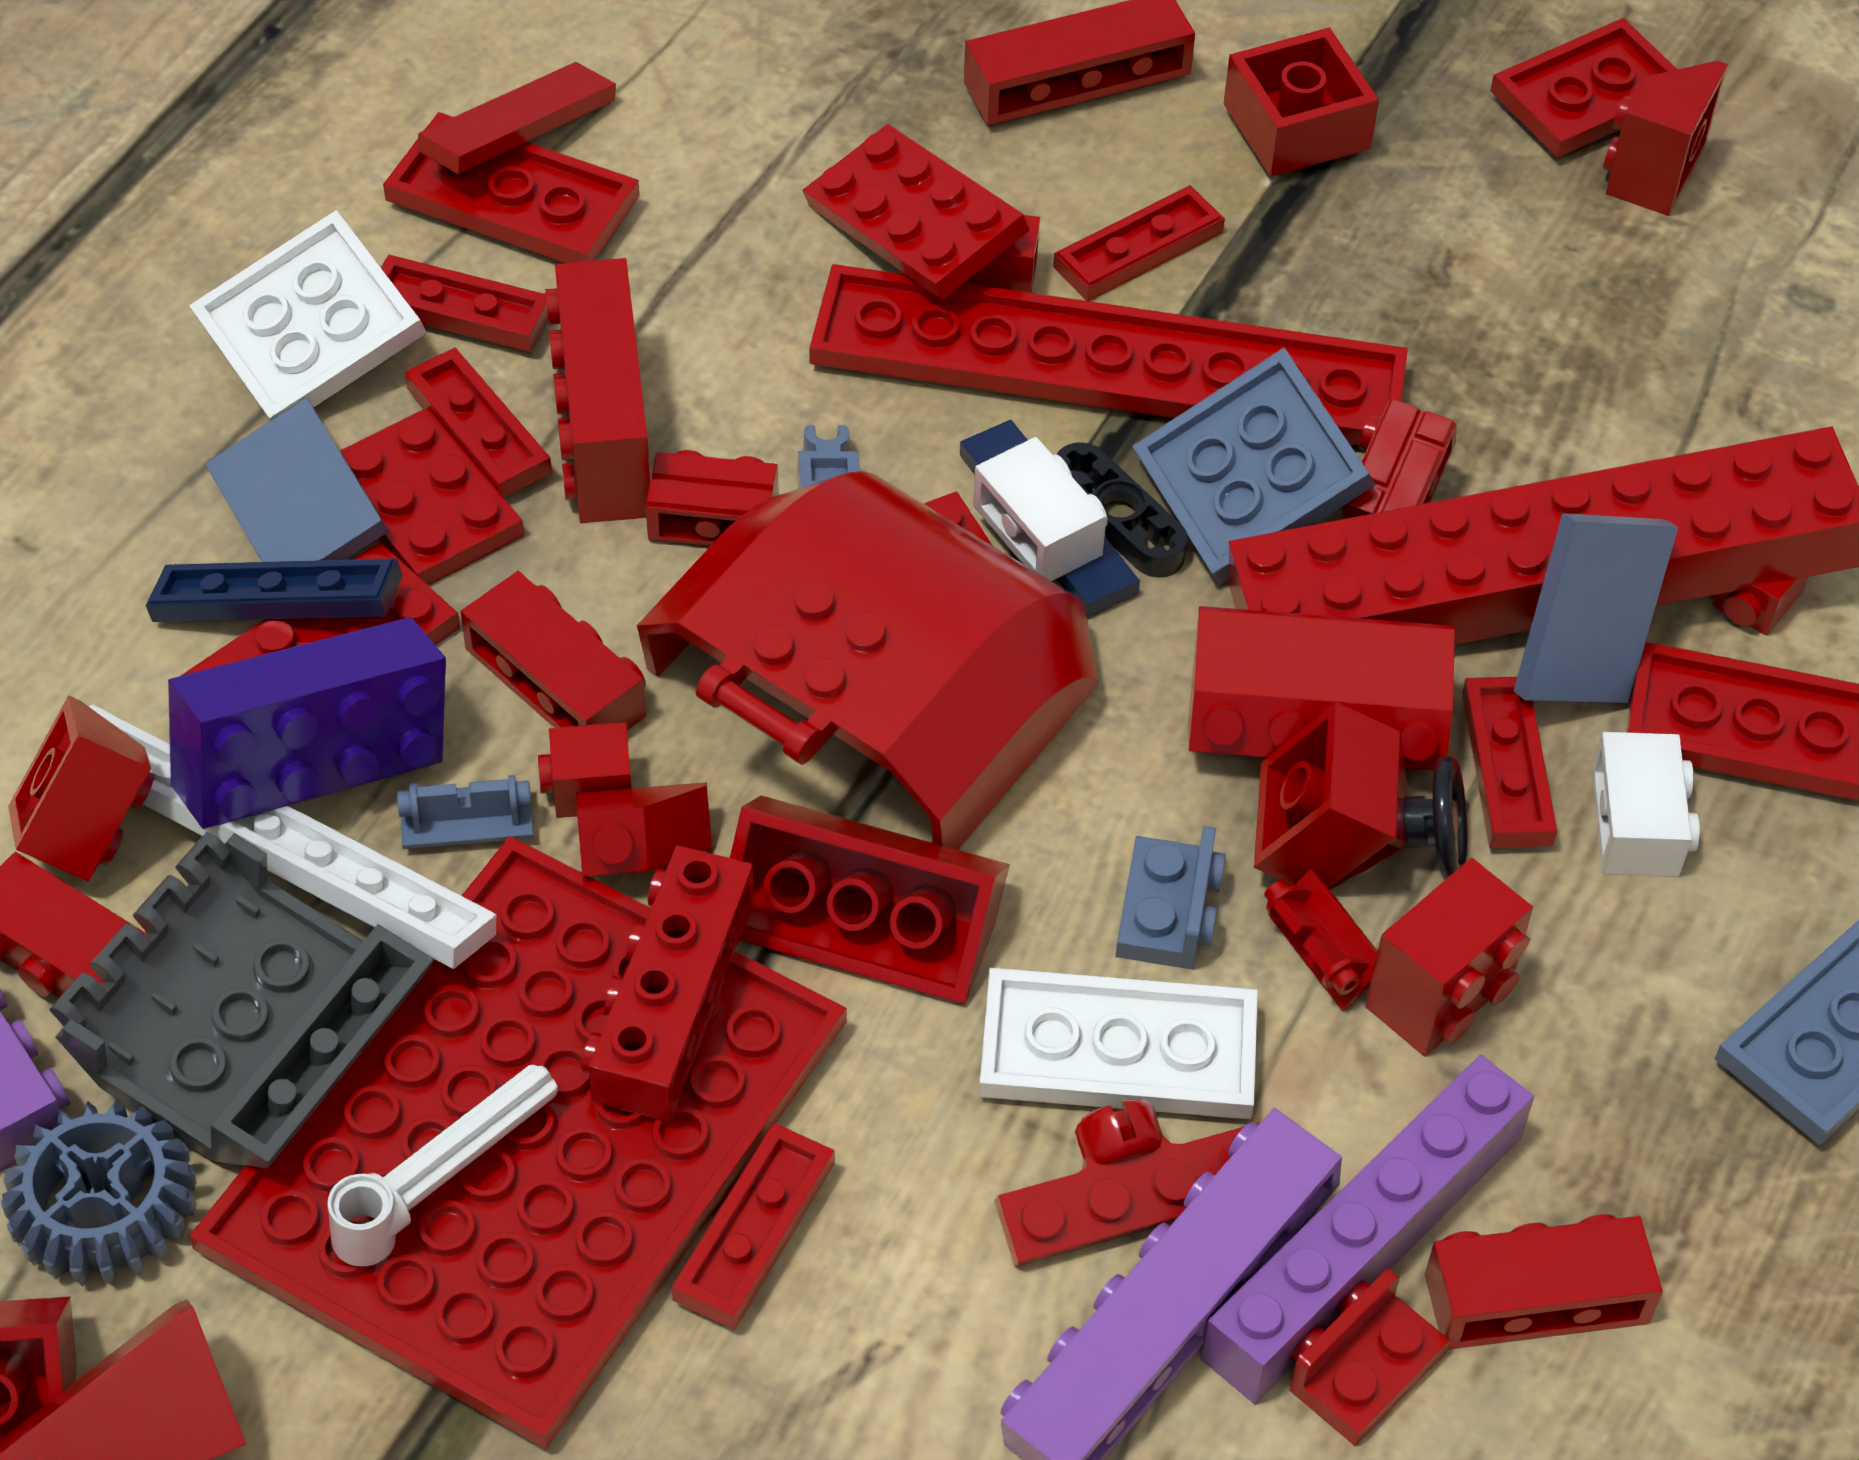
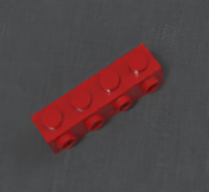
[964,0,1196,125]
[582,845,754,1122]

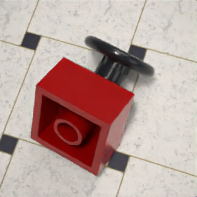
[1254,702,1468,890]

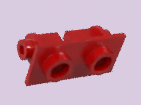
[1264,868,1378,1011]

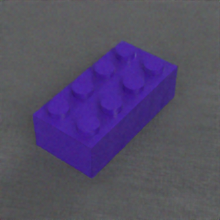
[168,617,446,829]

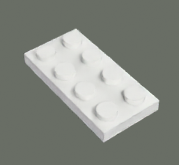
[979,968,1258,1119]

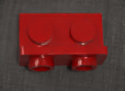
[1289,1268,1450,1446]

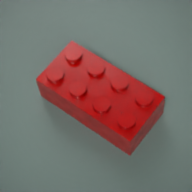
[545,258,650,524]

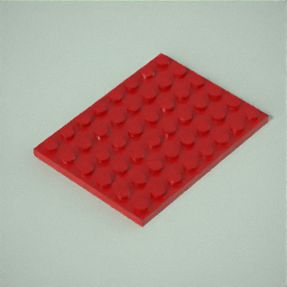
[189,836,847,1449]

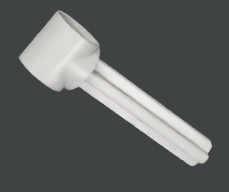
[328,1065,558,1266]

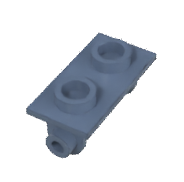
[397,775,533,849]

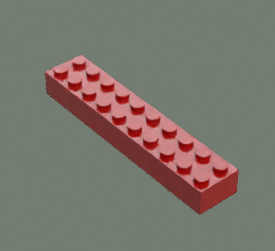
[1228,426,1859,645]

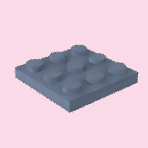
[1132,348,1376,585]

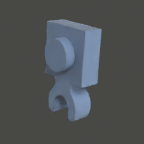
[797,425,860,488]

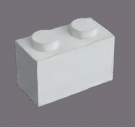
[973,437,1108,581]
[1591,732,1700,877]

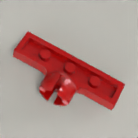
[994,1100,1260,1267]

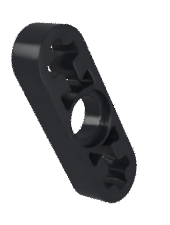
[1057,442,1187,577]

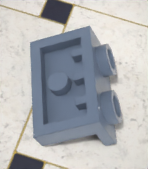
[1115,826,1226,970]

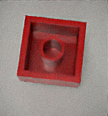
[1223,27,1379,177]
[1365,858,1533,1057]

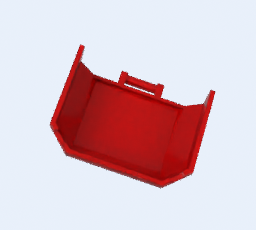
[637,471,1098,850]

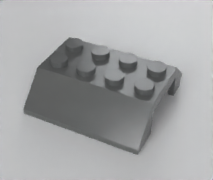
[49,832,434,1168]

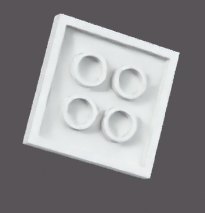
[189,210,427,421]

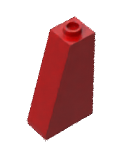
[0,1299,246,1460]

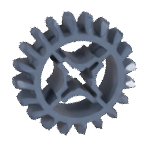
[1,1099,197,1287]

